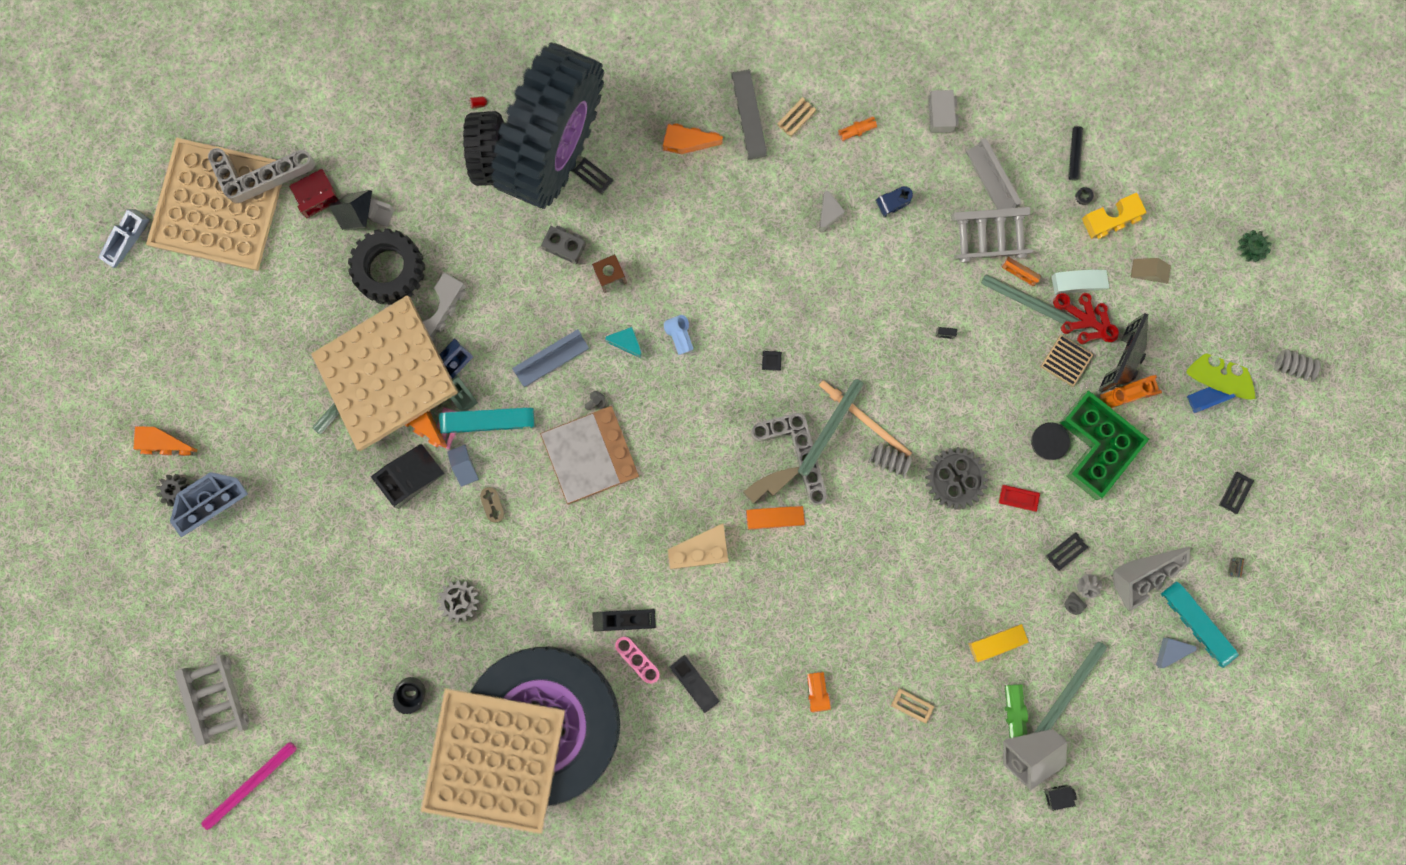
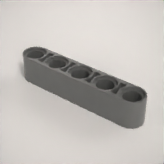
[731,69,767,160]

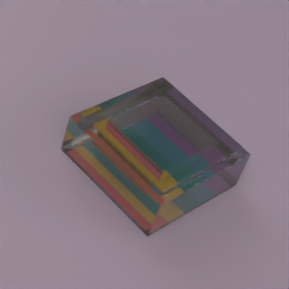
[1228,557,1244,578]

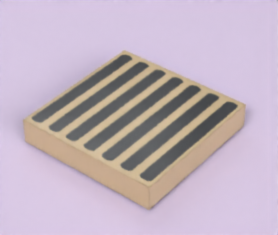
[1040,335,1093,387]

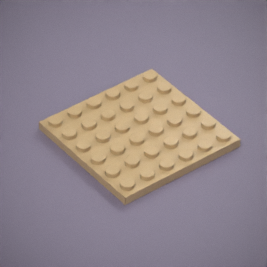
[146,138,287,271]
[311,295,458,452]
[421,688,565,834]

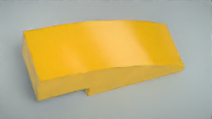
[968,624,1028,662]

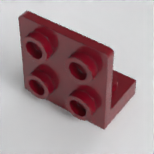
[289,169,339,219]

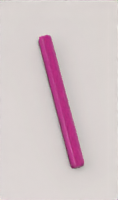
[201,742,297,830]

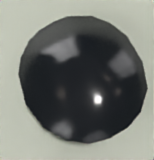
[393,677,426,714]

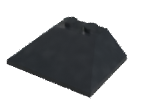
[1098,313,1149,392]

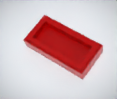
[998,485,1041,512]

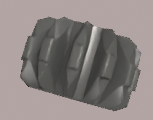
[156,474,190,507]

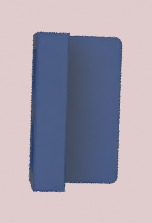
[1187,387,1236,413]

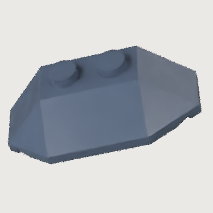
[170,472,248,538]

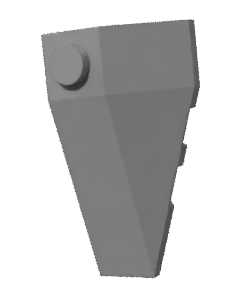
[1113,547,1190,611]

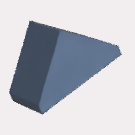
[447,444,479,487]
[1156,638,1197,668]

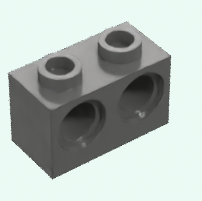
[541,225,586,265]

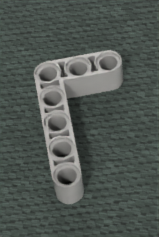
[208,148,315,203]
[751,413,827,506]

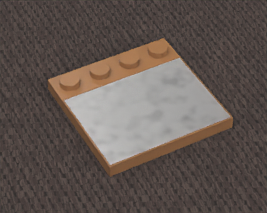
[540,406,639,505]

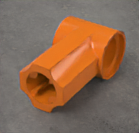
[807,672,830,713]

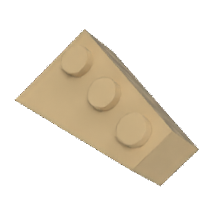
[668,523,728,570]

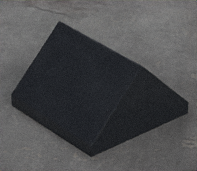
[329,190,372,231]

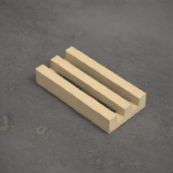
[777,97,816,137]
[890,688,935,724]

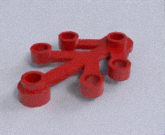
[1053,293,1119,345]

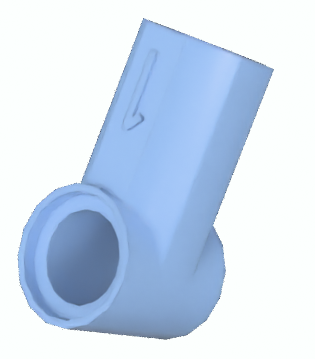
[664,315,694,355]

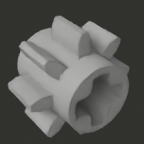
[1077,574,1102,598]

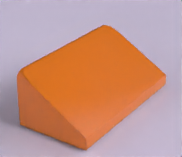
[1002,256,1041,286]

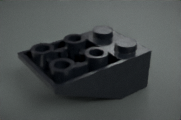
[371,443,445,509]

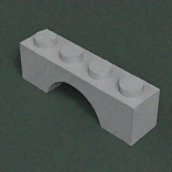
[422,272,466,343]

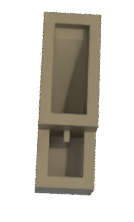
[743,467,799,504]

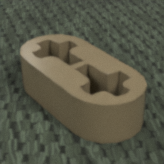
[480,487,505,523]

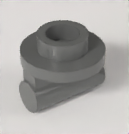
[585,391,606,410]
[1064,592,1087,615]

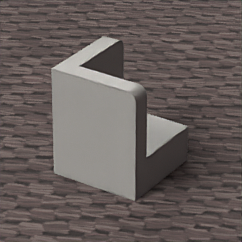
[368,198,394,227]

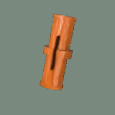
[838,116,877,141]

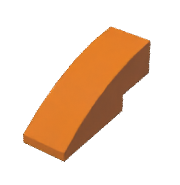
[746,506,805,530]

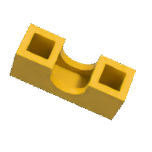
[1082,192,1147,239]

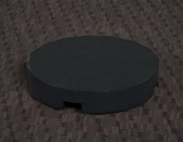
[1031,422,1070,460]

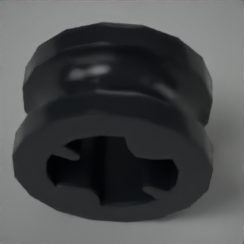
[1075,187,1094,205]

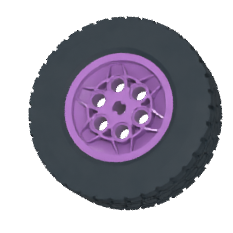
[470,647,620,806]

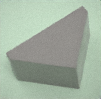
[819,191,845,232]

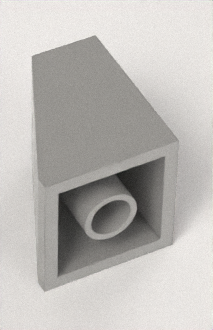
[1003,729,1067,791]

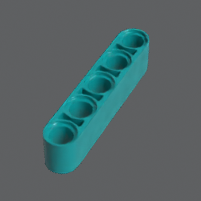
[439,408,535,433]
[1161,581,1239,668]

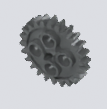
[925,447,989,510]

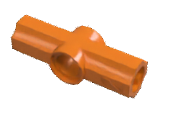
[1100,379,1153,408]

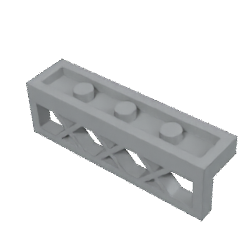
[966,138,1022,209]

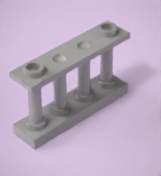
[951,207,1033,262]
[174,654,249,747]

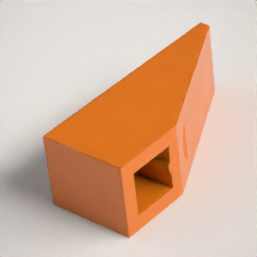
[663,123,723,155]
[404,410,447,448]
[133,426,197,456]

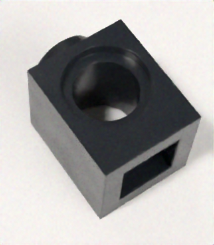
[1044,784,1077,811]

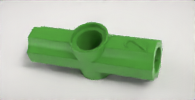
[1004,684,1028,738]

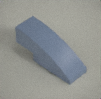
[98,209,151,268]

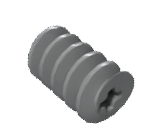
[1274,349,1321,382]
[868,443,912,478]

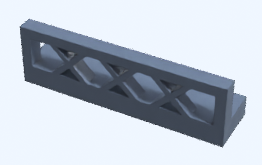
[512,329,589,388]

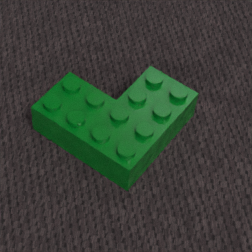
[1059,390,1149,500]

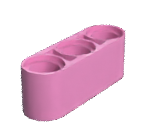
[615,637,660,684]

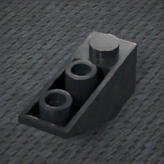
[669,654,720,713]

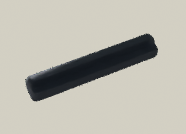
[1068,126,1083,181]

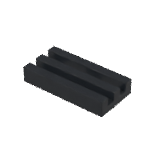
[573,157,614,195]
[1219,472,1254,514]
[1046,532,1088,571]

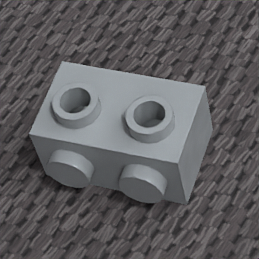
[928,90,959,133]

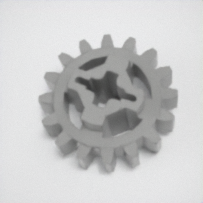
[436,580,480,623]

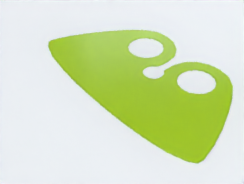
[1186,353,1255,400]

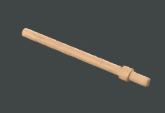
[819,380,912,458]

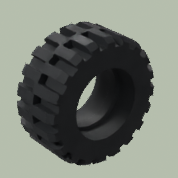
[463,111,504,186]
[348,228,425,305]

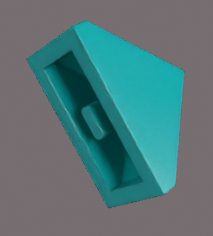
[605,327,642,358]

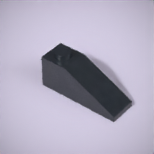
[592,609,656,632]

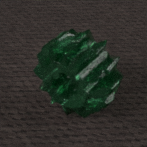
[1237,230,1272,263]

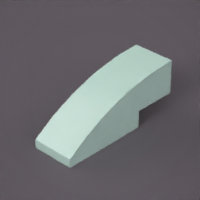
[1052,270,1109,295]

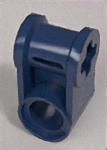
[875,186,913,217]

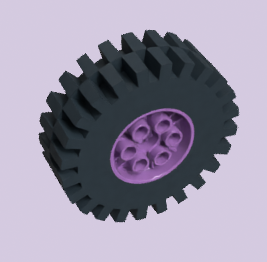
[492,42,604,209]

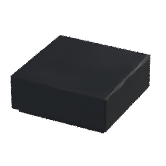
[935,327,958,339]
[762,351,782,371]

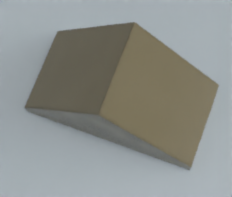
[1131,258,1171,284]

